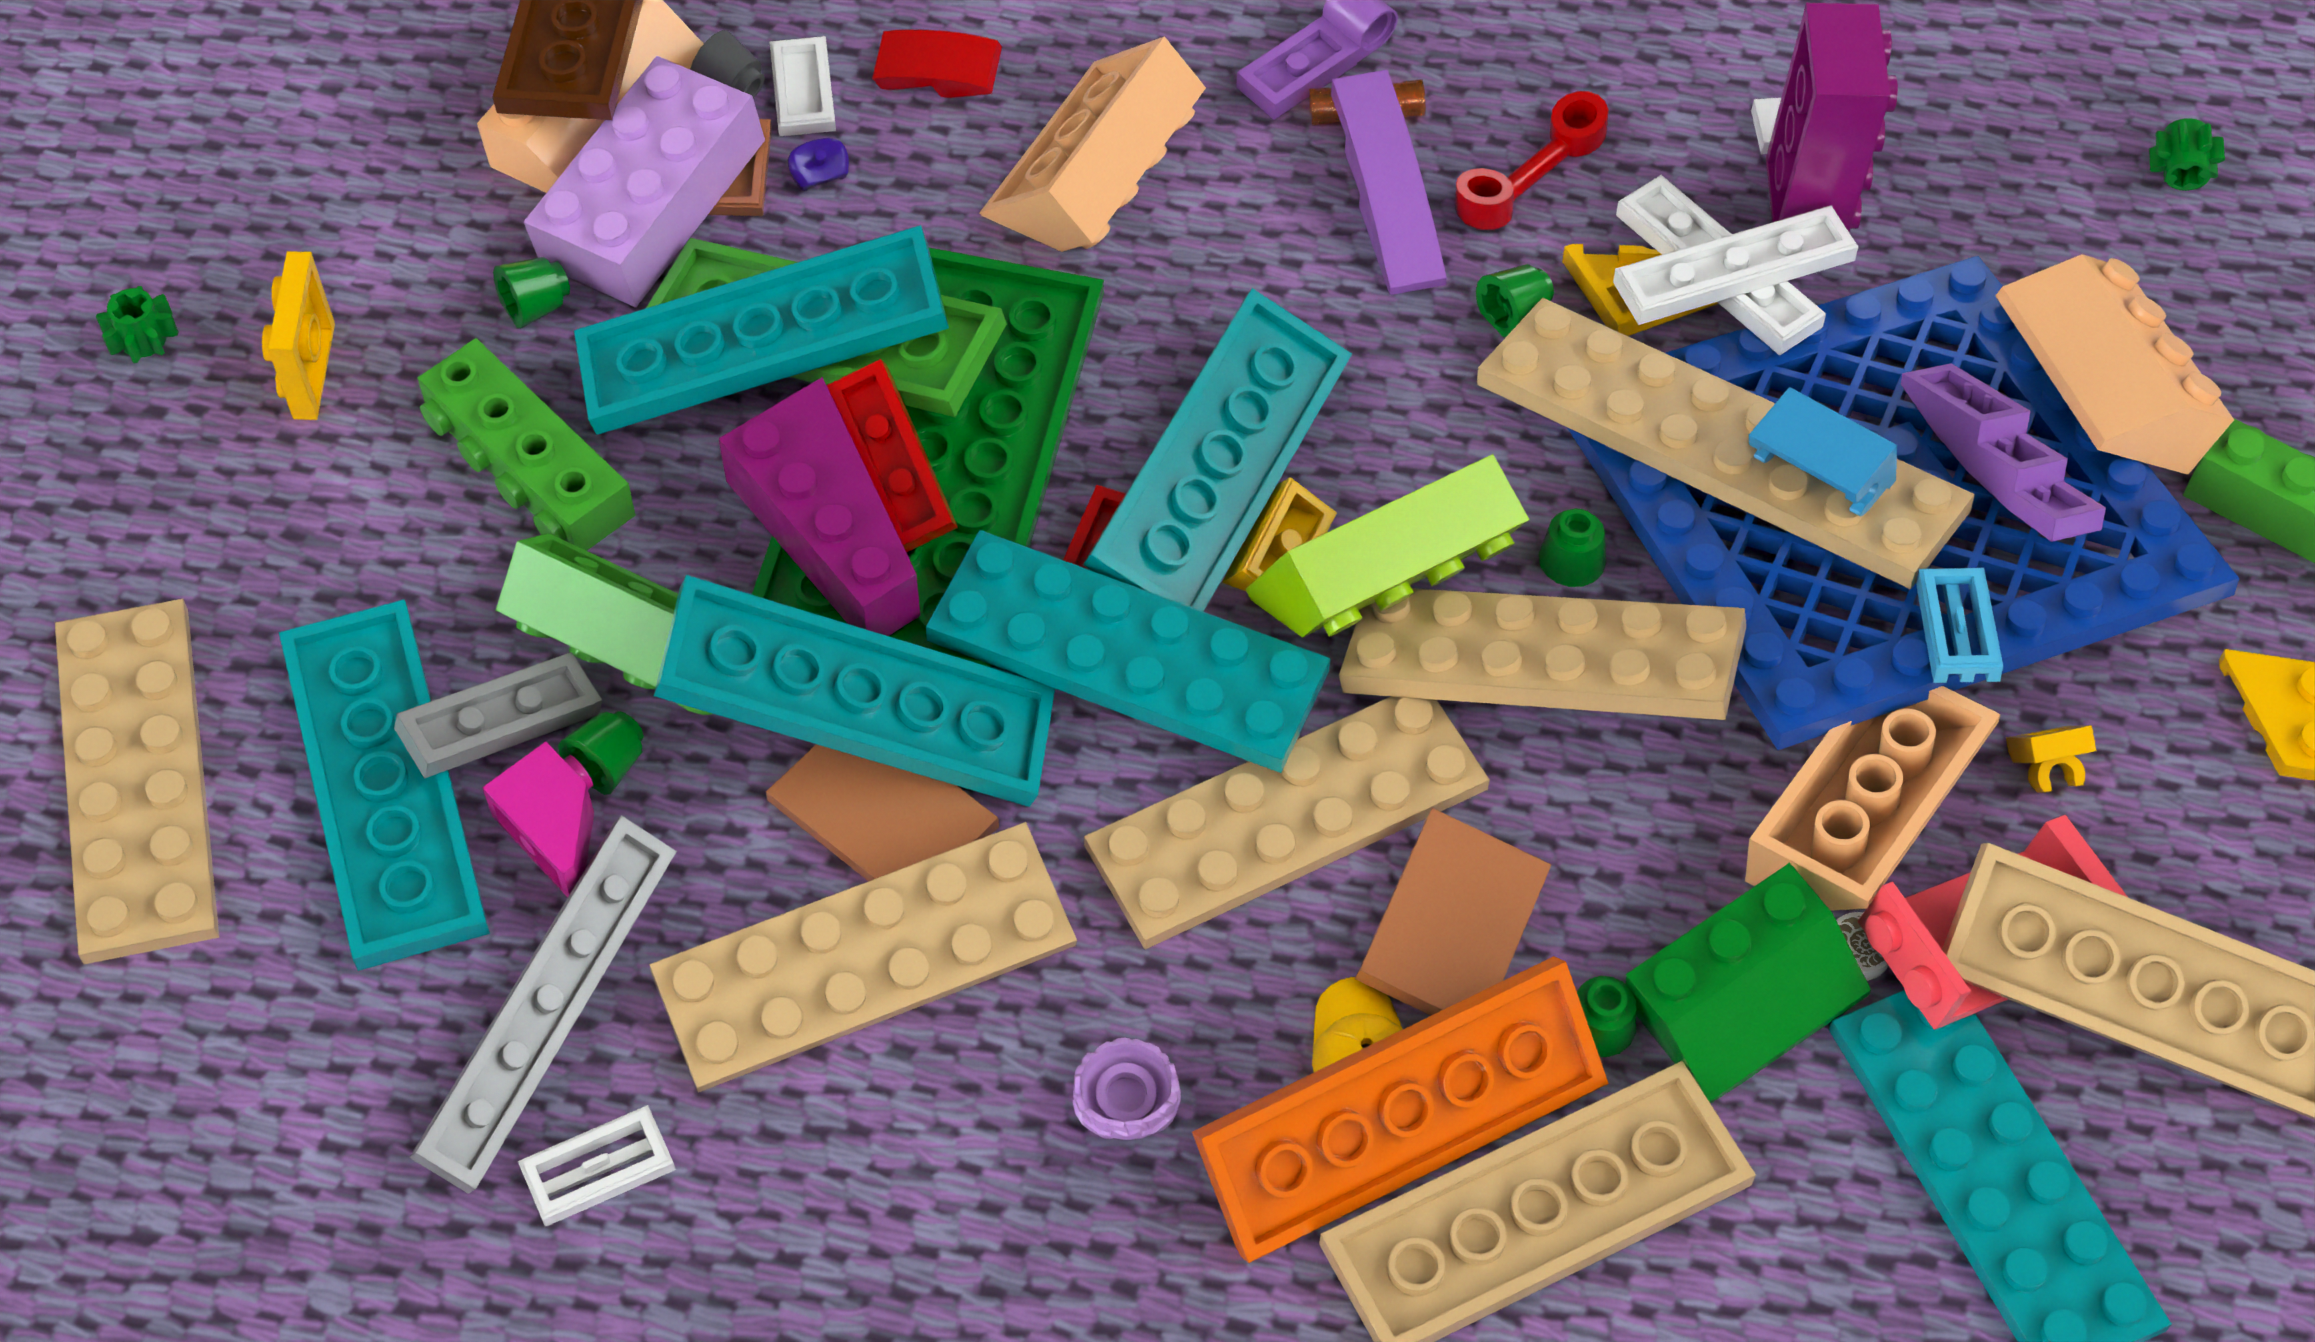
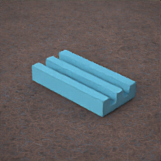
[1916,568,2003,683]

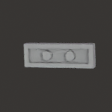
[394,652,602,779]

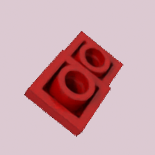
[872,29,1002,98]

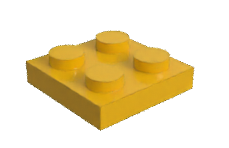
[262,251,335,420]

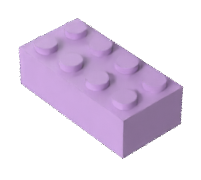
[524,56,765,308]

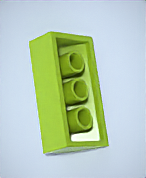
[1245,454,1530,638]

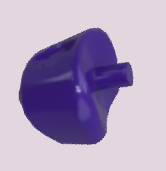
[788,138,849,191]

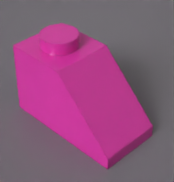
[482,741,594,898]

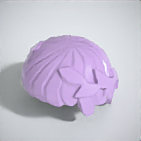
[1072,1038,1181,1140]

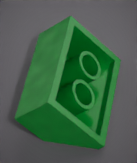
[1625,862,1871,1104]

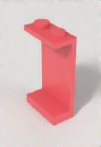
[1858,815,2128,1030]

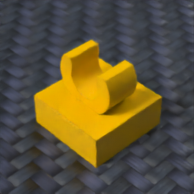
[2006,725,2096,793]

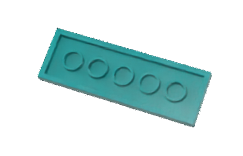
[574,225,949,435]
[1083,288,1352,612]
[926,530,1331,773]
[654,575,1055,807]
[279,599,490,971]
[1828,990,2172,1342]

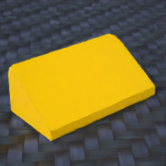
[1222,477,1337,591]

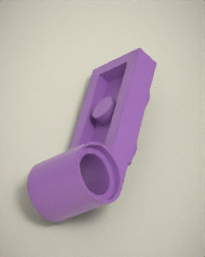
[1236,0,1398,120]

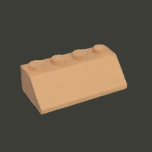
[477,0,704,193]
[980,36,1206,252]
[1995,254,2234,475]
[1745,686,2000,911]

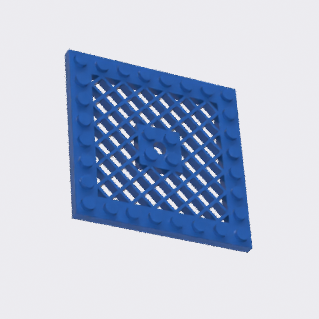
[1567,256,2240,750]

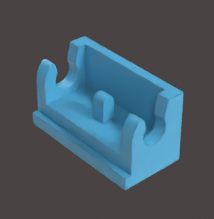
[1749,387,1897,517]

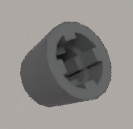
[690,30,765,98]

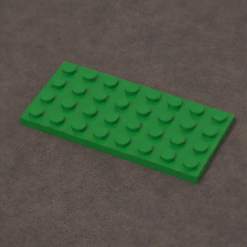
[752,238,1104,668]

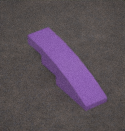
[1331,70,1447,295]
[1901,363,2106,542]

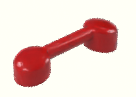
[1455,91,1609,230]

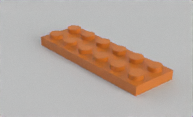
[1192,956,1609,1263]

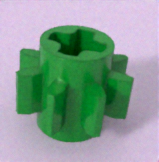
[2149,118,2225,191]
[96,286,179,363]

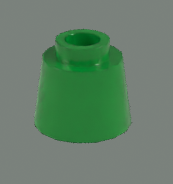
[493,257,570,329]
[1476,264,1554,337]
[1538,508,1606,587]
[558,711,644,795]
[1577,976,1636,1058]

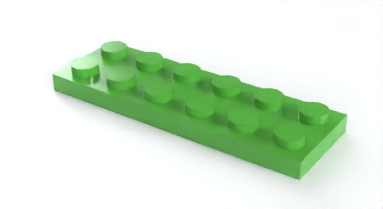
[646,238,1007,417]

